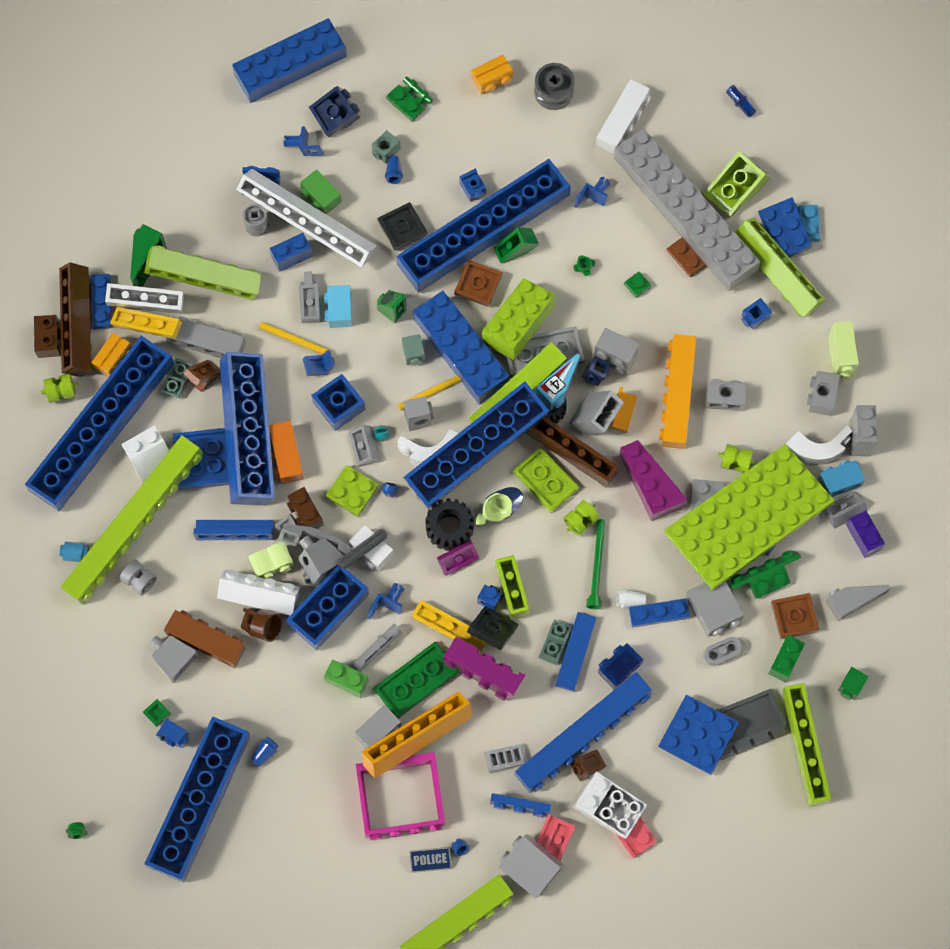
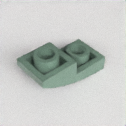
[161,358,194,398]
[539,619,572,665]

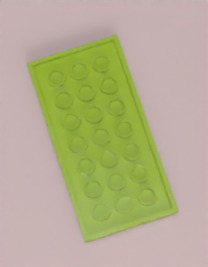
[664,444,835,591]

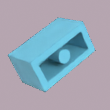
[324,285,352,328]

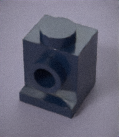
[582,356,611,386]

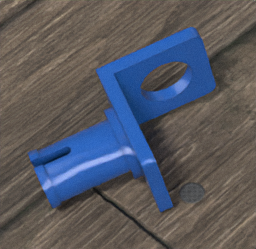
[283,126,324,156]
[574,177,610,208]
[368,583,404,620]

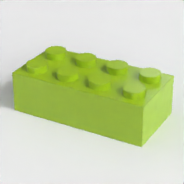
[482,278,555,360]

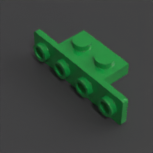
[726,550,801,599]

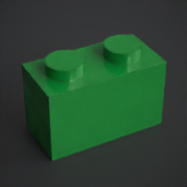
[768,634,805,683]

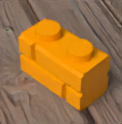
[471,55,513,94]
[91,333,132,377]

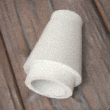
[616,589,646,608]

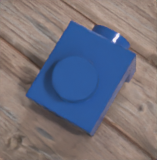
[303,351,335,376]

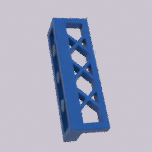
[193,520,274,540]

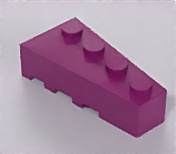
[619,440,688,521]
[442,637,526,701]

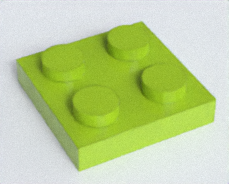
[325,465,379,517]

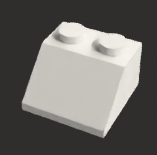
[121,426,169,482]

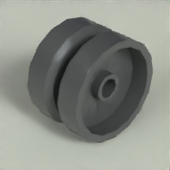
[534,63,575,110]

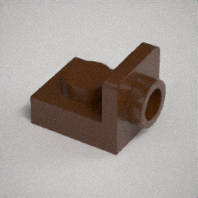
[571,749,607,781]

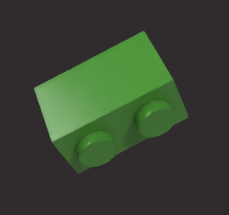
[300,169,342,214]
[324,659,369,698]

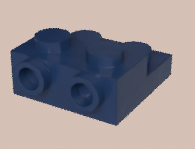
[309,86,360,137]

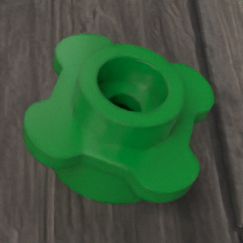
[573,255,595,276]
[66,822,88,839]

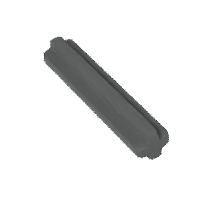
[338,529,387,569]

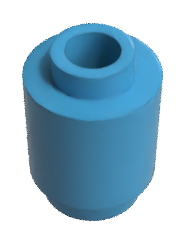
[59,541,89,562]

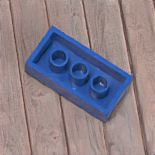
[286,565,369,651]

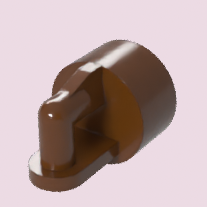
[241,608,282,642]

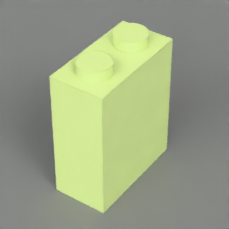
[828,321,859,380]

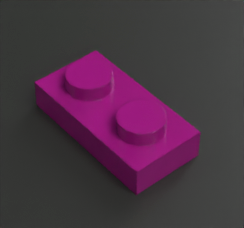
[437,540,480,576]

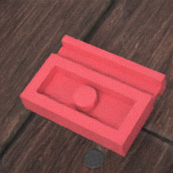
[537,814,576,861]
[615,817,657,859]

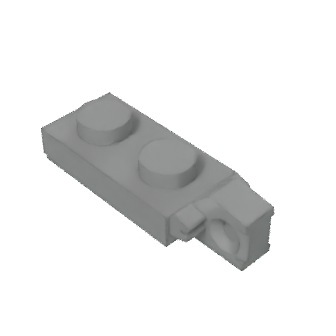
[299,271,321,323]

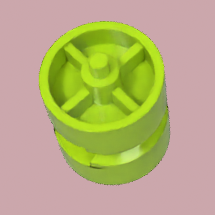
[41,373,79,403]
[718,444,756,473]
[563,500,600,536]

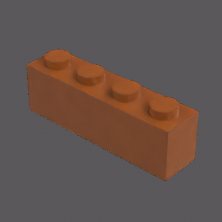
[164,610,246,669]

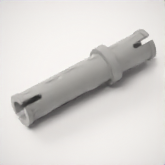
[351,624,403,672]

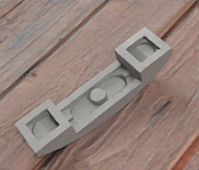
[278,525,352,567]

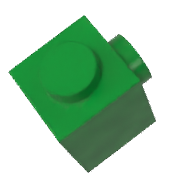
[837,666,869,700]

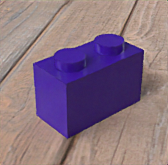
[846,510,885,558]

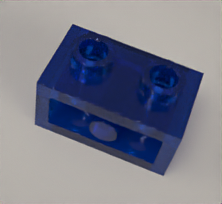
[598,643,644,690]

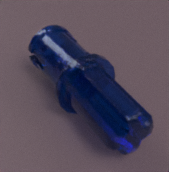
[726,85,756,117]

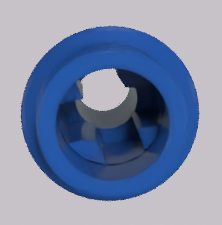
[385,155,403,184]
[251,736,279,767]

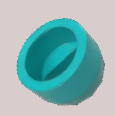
[374,425,390,442]

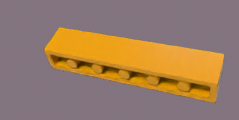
[659,334,696,449]
[361,691,472,778]

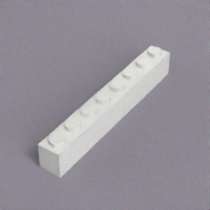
[236,169,377,267]

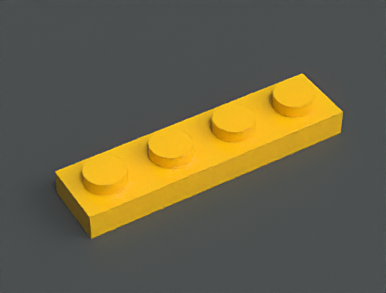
[110,307,182,339]
[411,600,486,654]

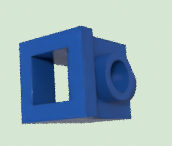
[459,168,486,202]
[741,298,772,329]
[477,584,503,611]
[156,719,189,748]

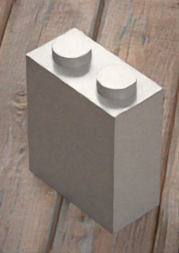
[570,391,624,434]
[850,405,877,457]
[686,581,744,636]
[499,834,564,899]

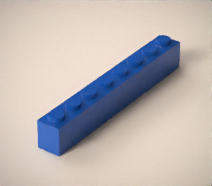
[514,672,652,793]

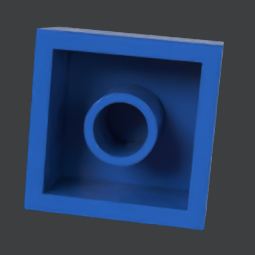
[311,374,366,431]

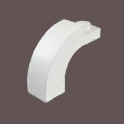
[786,426,853,465]
[397,429,458,466]

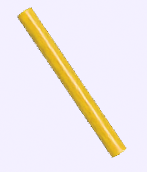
[259,322,330,355]
[398,375,461,410]

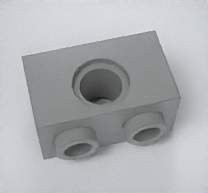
[807,371,840,416]
[705,379,746,411]
[403,396,434,431]

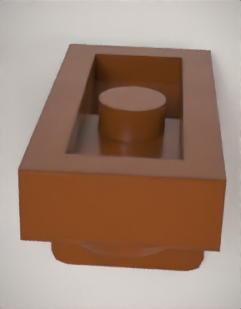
[184,360,221,392]

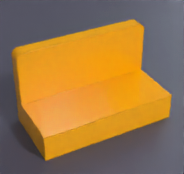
[609,387,637,433]

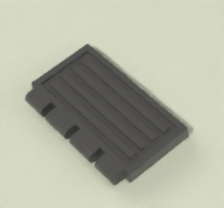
[717,689,787,760]

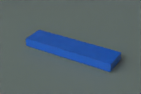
[555,612,596,692]

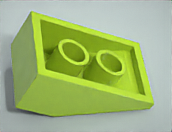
[703,151,771,217]

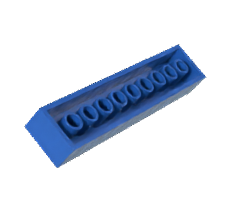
[396,159,571,293]
[25,336,174,512]

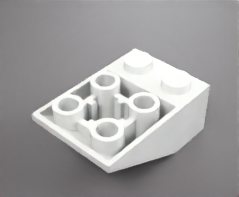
[572,772,647,839]

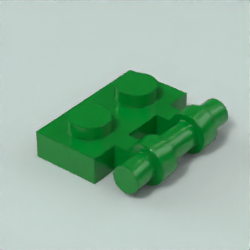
[386,76,434,122]

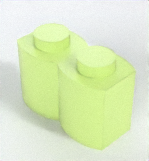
[248,542,294,579]

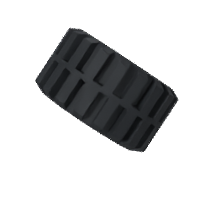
[425,498,474,551]

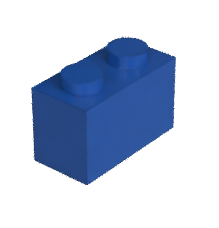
[270,233,313,272]

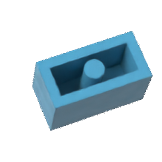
[818,460,865,497]

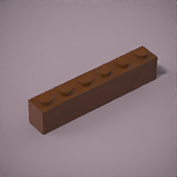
[59,262,92,377]
[526,417,619,488]

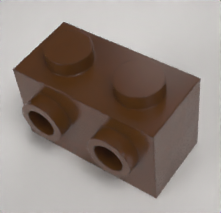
[34,315,61,358]
[286,487,324,529]

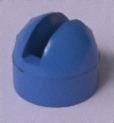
[383,482,399,497]
[451,838,469,857]

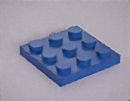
[173,428,229,490]
[658,694,739,775]

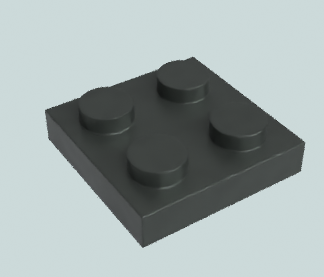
[377,202,427,251]
[467,606,519,651]

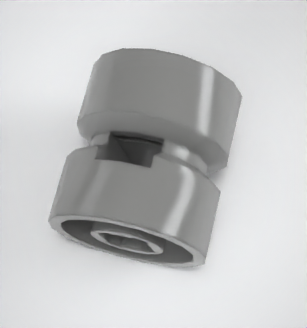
[243,204,269,236]
[120,559,157,596]

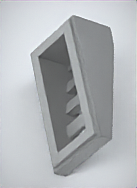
[484,744,527,774]

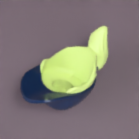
[476,487,523,525]

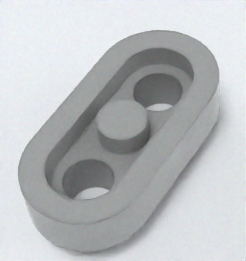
[704,637,742,666]

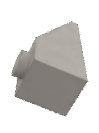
[826,585,891,621]

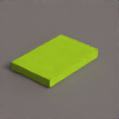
[512,447,580,513]

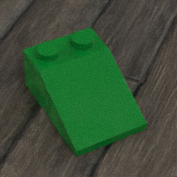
[130,224,167,287]

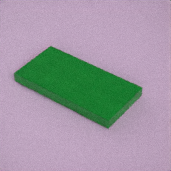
[373,641,459,719]

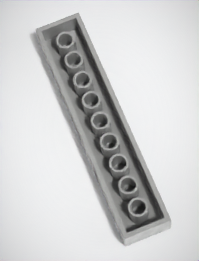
[614,128,760,291]

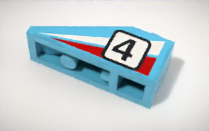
[535,353,580,411]

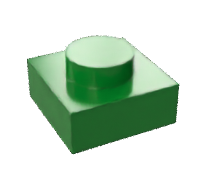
[624,272,651,298]
[143,699,171,728]

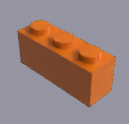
[269,420,304,484]

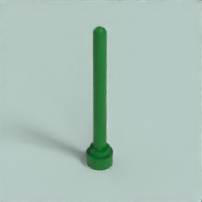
[586,519,605,610]

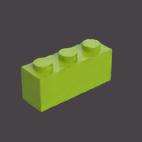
[495,555,530,620]

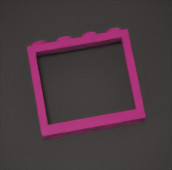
[355,752,445,840]

